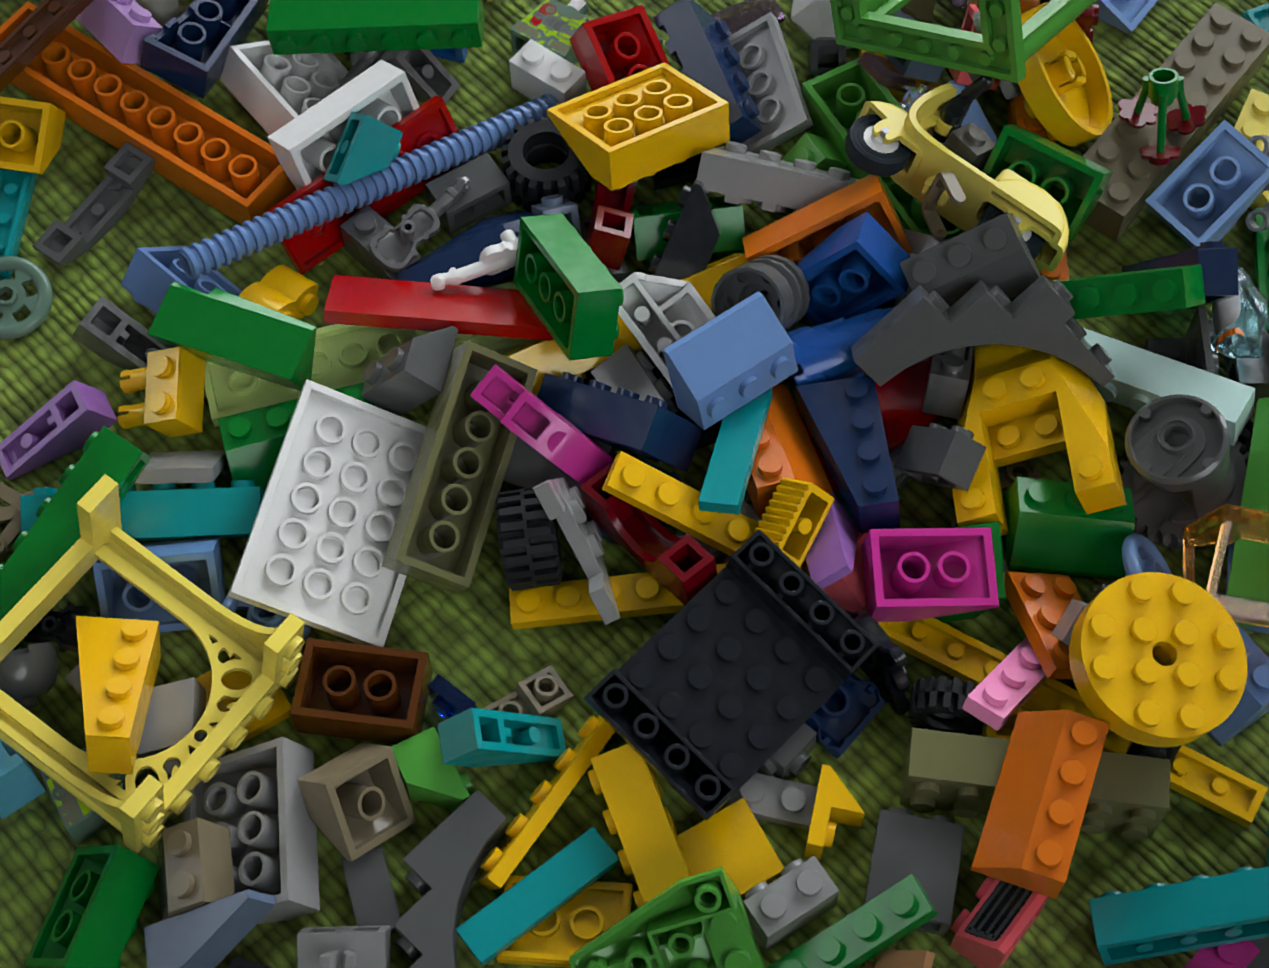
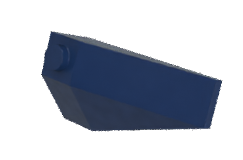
[396,210,536,287]

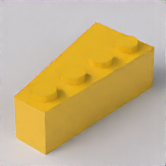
[76,616,161,775]
[587,744,693,908]

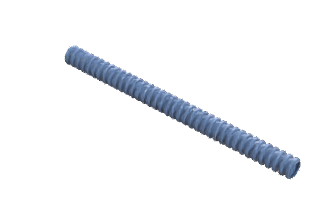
[179,94,559,280]

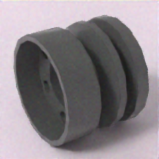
[711,255,810,331]

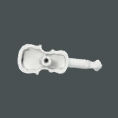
[430,229,518,290]

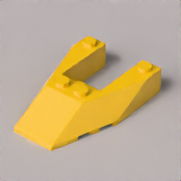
[952,344,1126,536]

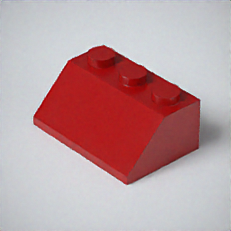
[569,5,670,91]

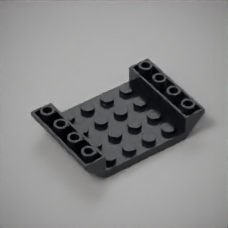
[584,529,879,821]

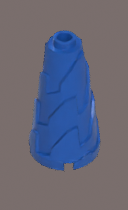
[786,307,895,389]

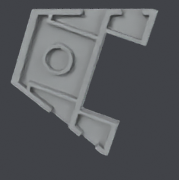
[533,477,620,625]

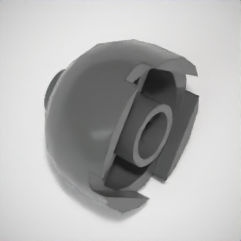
[0,642,58,709]

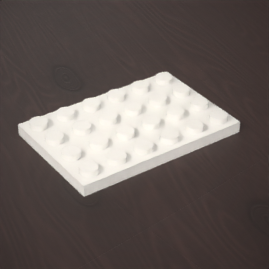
[228,379,427,647]

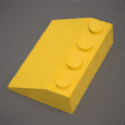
[547,62,730,191]

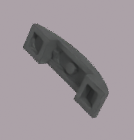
[33,142,155,267]

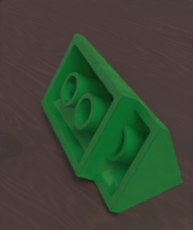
[147,281,317,391]

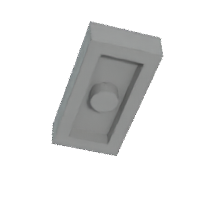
[727,773,818,831]

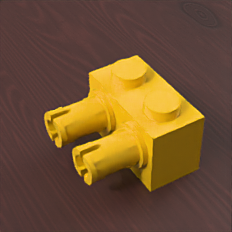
[117,346,206,438]

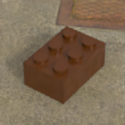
[290,638,433,744]

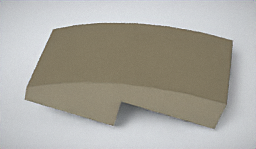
[482,665,573,717]

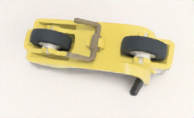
[845,76,1069,274]

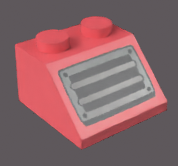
[950,876,1049,968]

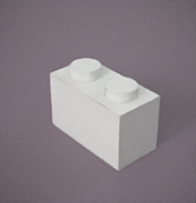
[509,39,587,104]

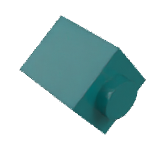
[323,112,403,186]

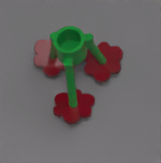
[1118,67,1207,166]

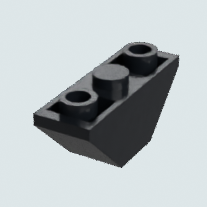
[647,179,721,280]

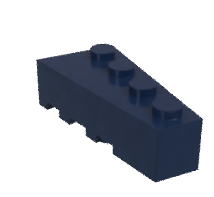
[140,0,268,99]
[653,0,762,147]
[1122,241,1239,310]
[537,372,703,472]
[796,375,900,533]

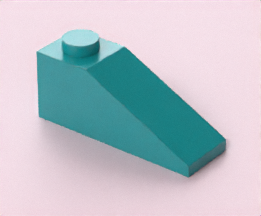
[437,708,566,767]

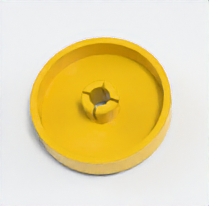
[1018,2,1113,147]
[1069,572,1247,747]

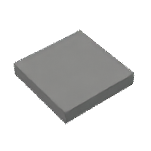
[135,450,228,484]

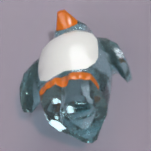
[1210,267,1269,359]

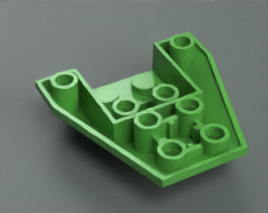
[569,867,766,968]

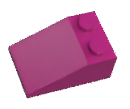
[861,528,999,622]

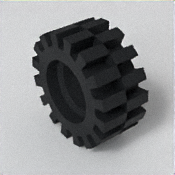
[908,676,984,735]

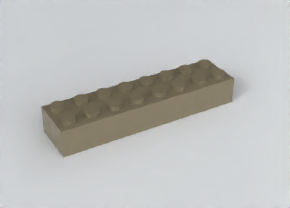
[1082,3,1269,242]

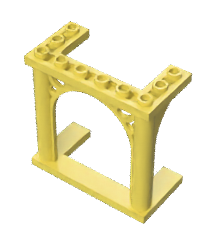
[0,474,305,854]

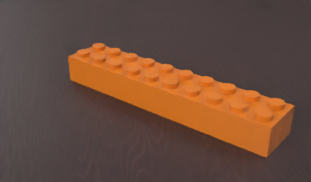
[0,1,296,225]

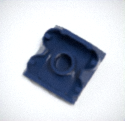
[805,673,887,759]

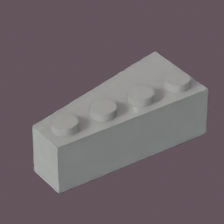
[696,141,859,213]

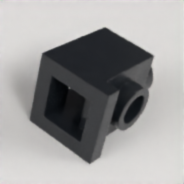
[808,37,846,76]

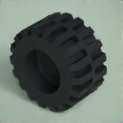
[501,117,592,212]
[495,487,563,591]

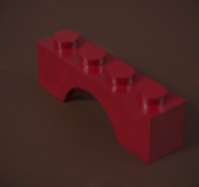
[586,181,637,271]
[580,463,717,605]

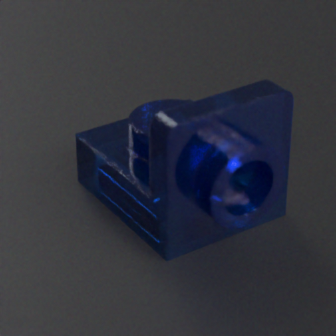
[428,674,477,719]

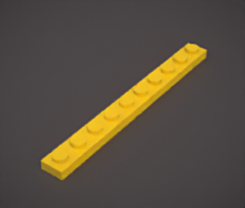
[878,618,1268,828]

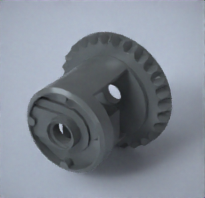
[1118,394,1249,549]

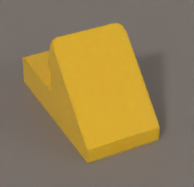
[804,764,865,860]

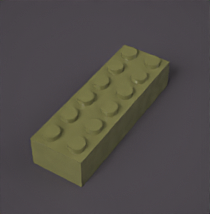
[381,340,538,594]
[900,728,1170,839]

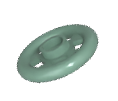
[0,256,53,340]

